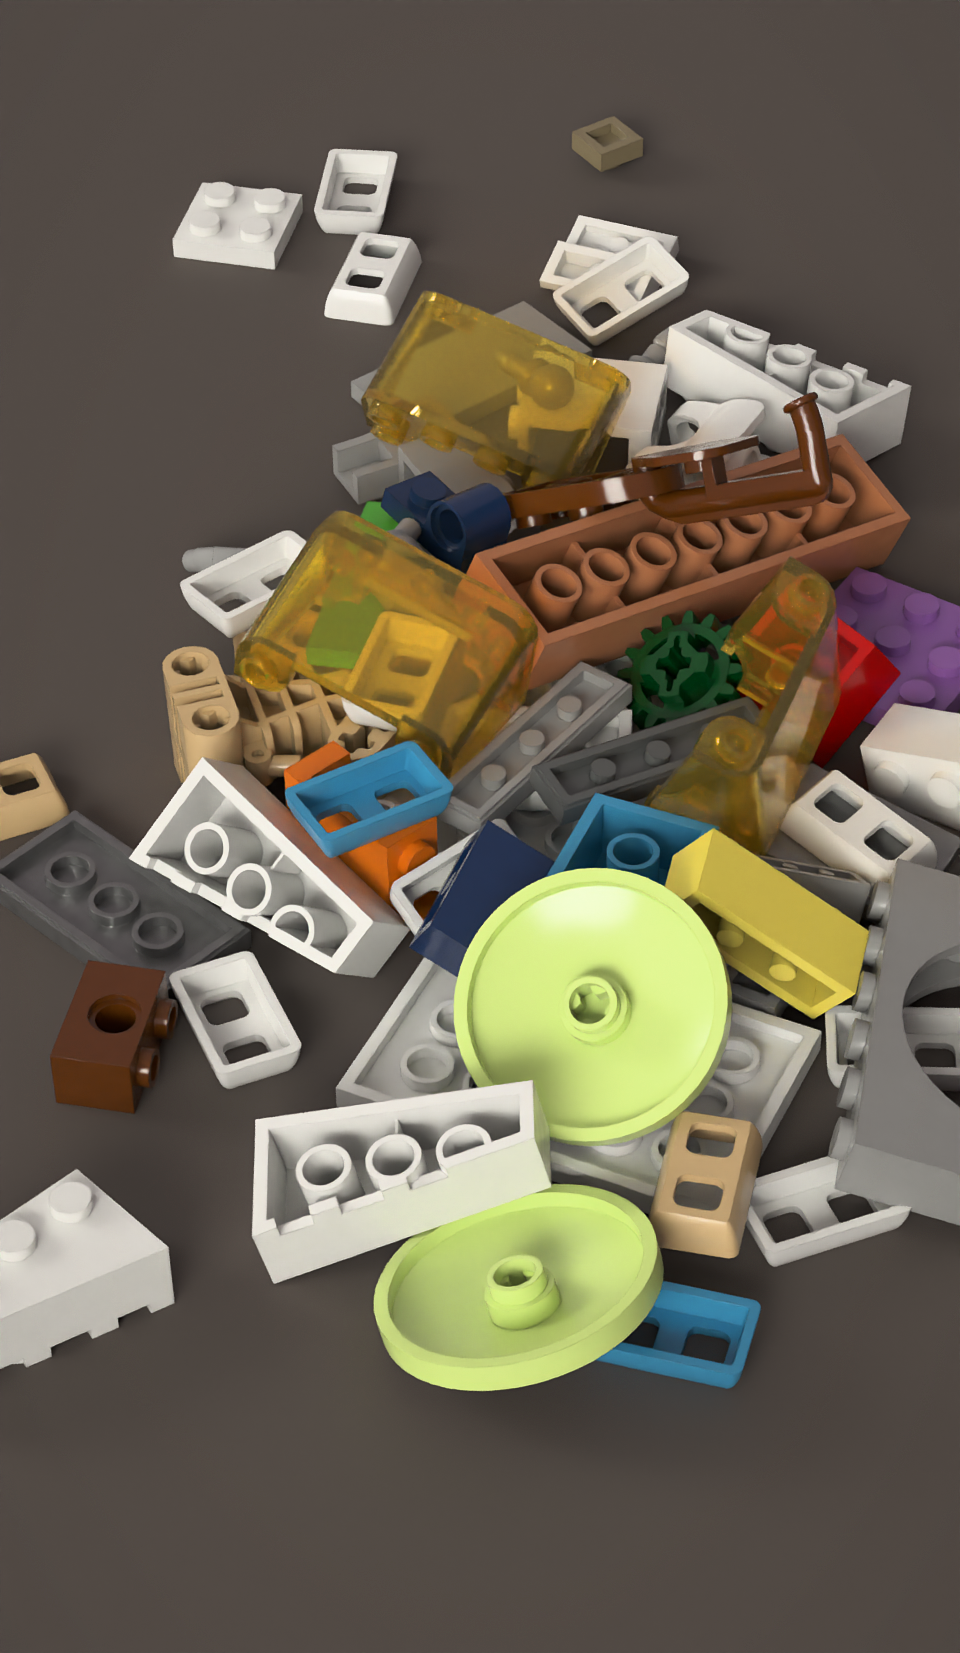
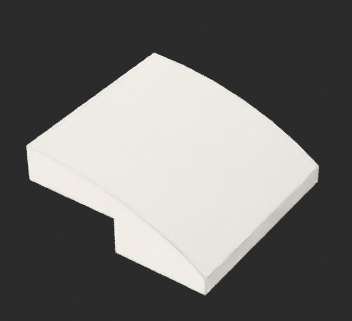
[539,215,679,301]

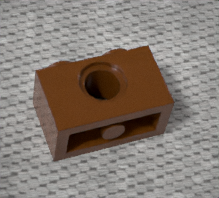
[50,960,178,1114]

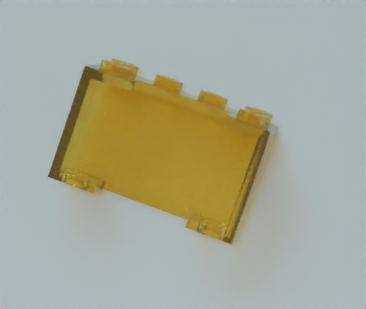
[361,291,631,487]

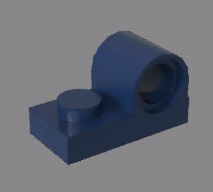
[381,471,511,579]

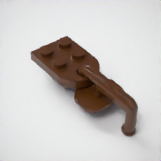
[503,392,833,529]

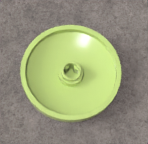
[454,868,732,1146]
[374,1184,664,1391]

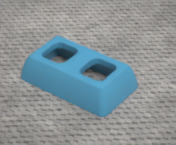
[285,741,453,858]
[596,1281,761,1389]

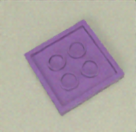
[822,567,960,726]

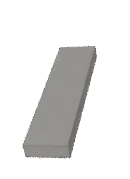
[436,661,632,835]

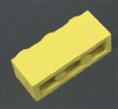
[665,828,869,1019]

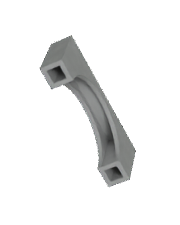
[828,858,960,1225]

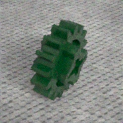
[617,611,753,730]

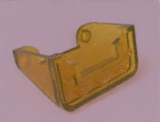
[234,511,538,780]
[643,556,841,856]

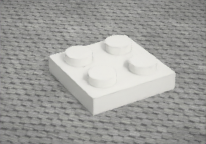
[173,182,303,270]

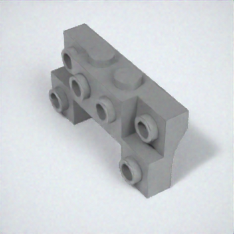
[332,396,540,557]

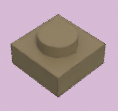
[572,116,643,172]

